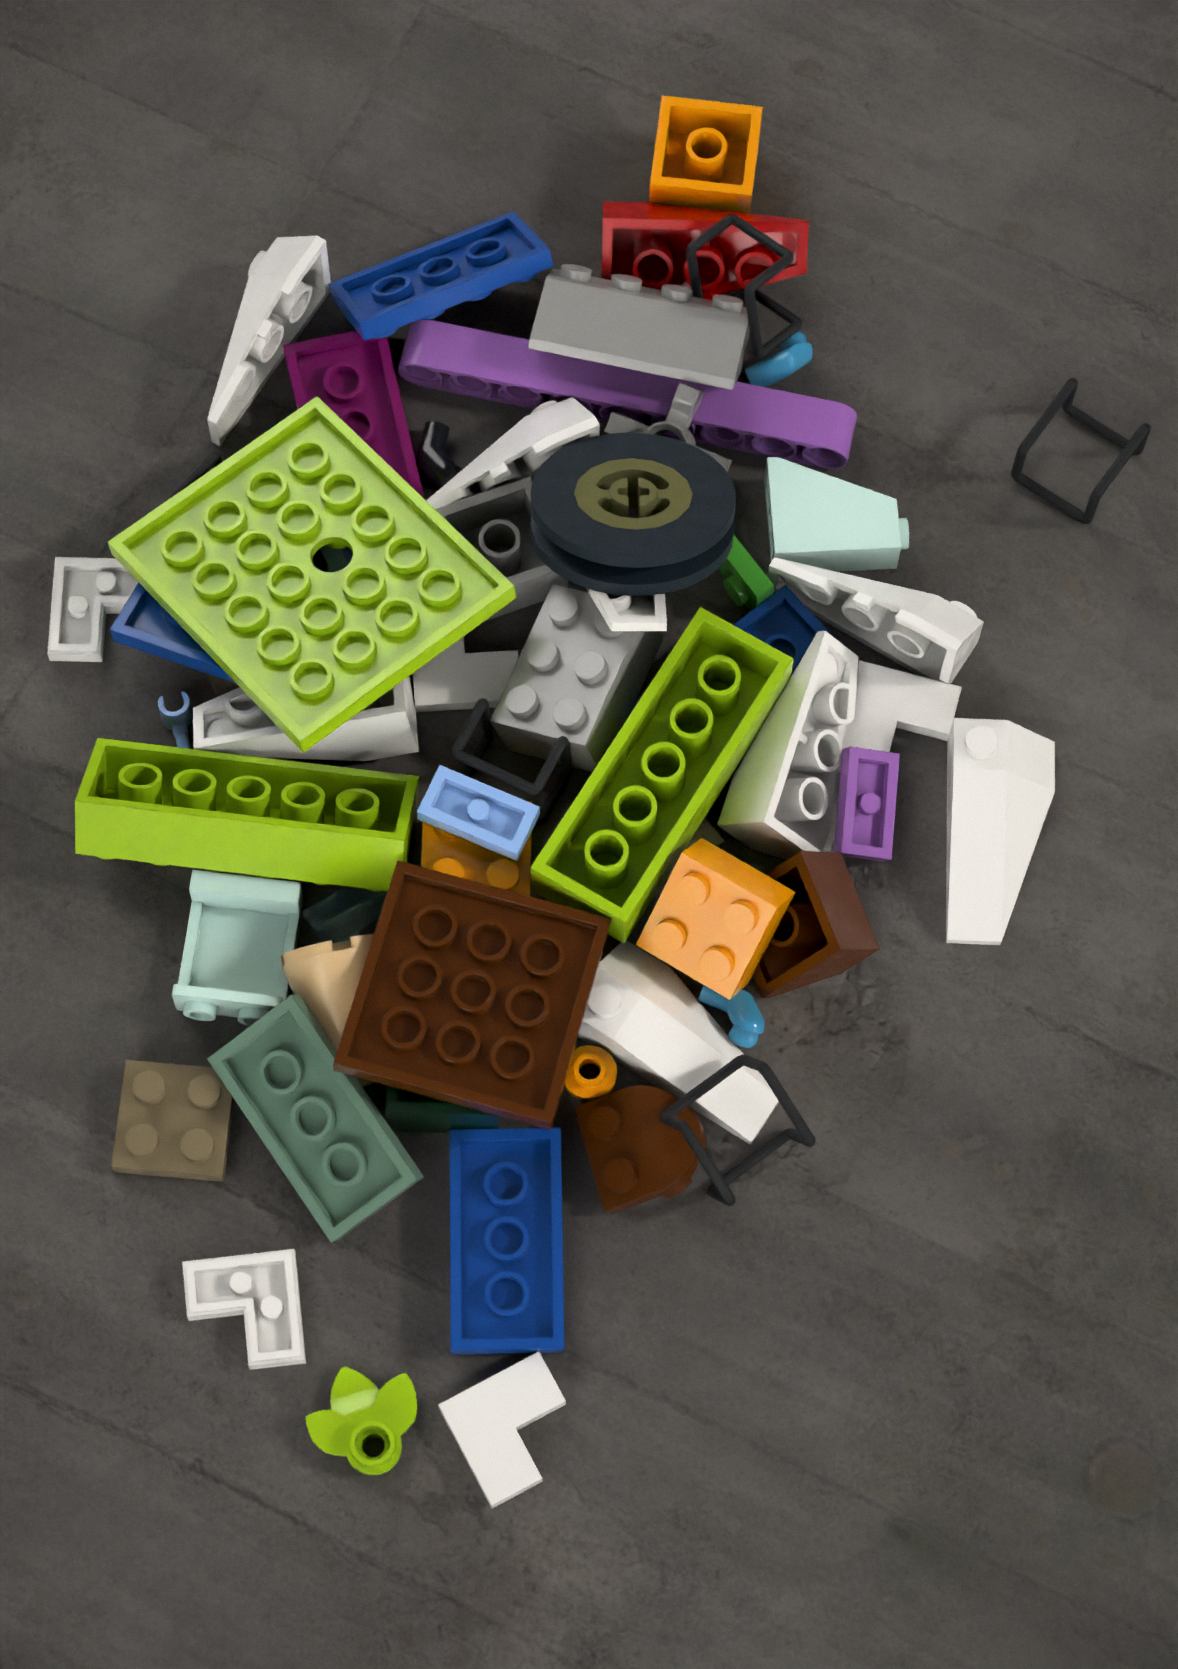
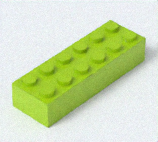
[530,607,794,944]
[75,738,419,892]

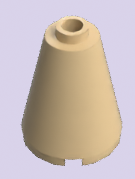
[280,934,377,1087]

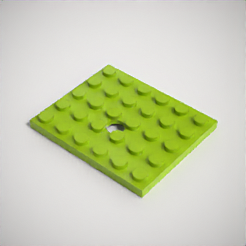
[108,396,516,753]

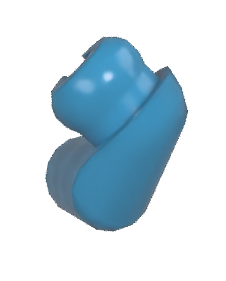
[745,331,813,387]
[698,985,765,1048]

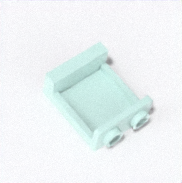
[172,869,304,1026]

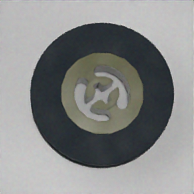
[530,433,736,596]

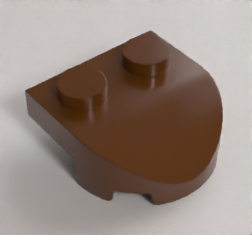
[574,1085,706,1214]

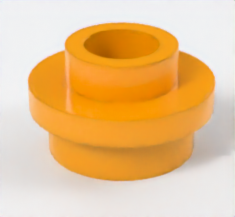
[564,1045,617,1101]

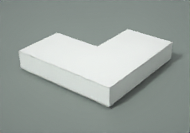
[47,557,138,662]
[413,636,518,712]
[842,660,962,752]
[182,1249,306,1370]
[438,1351,566,1508]

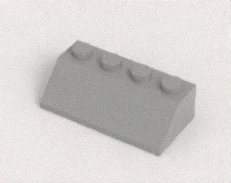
[528,264,750,390]

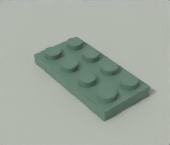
[207,993,424,1243]

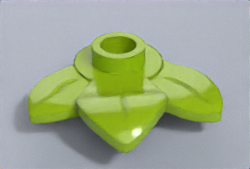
[305,1367,417,1476]

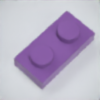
[834,746,900,862]

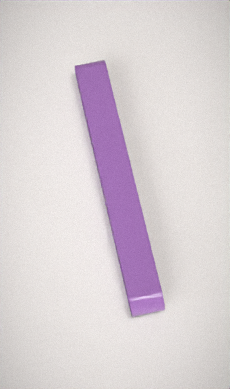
[397,319,857,469]

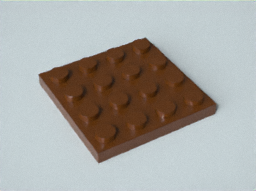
[333,860,611,1130]

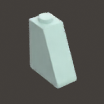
[764,457,909,572]

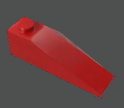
[601,201,809,300]

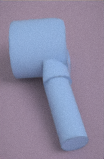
[158,691,193,749]

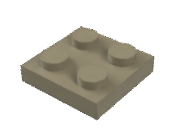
[111,1060,234,1182]

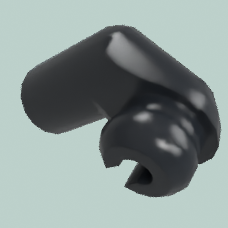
[416,421,463,490]

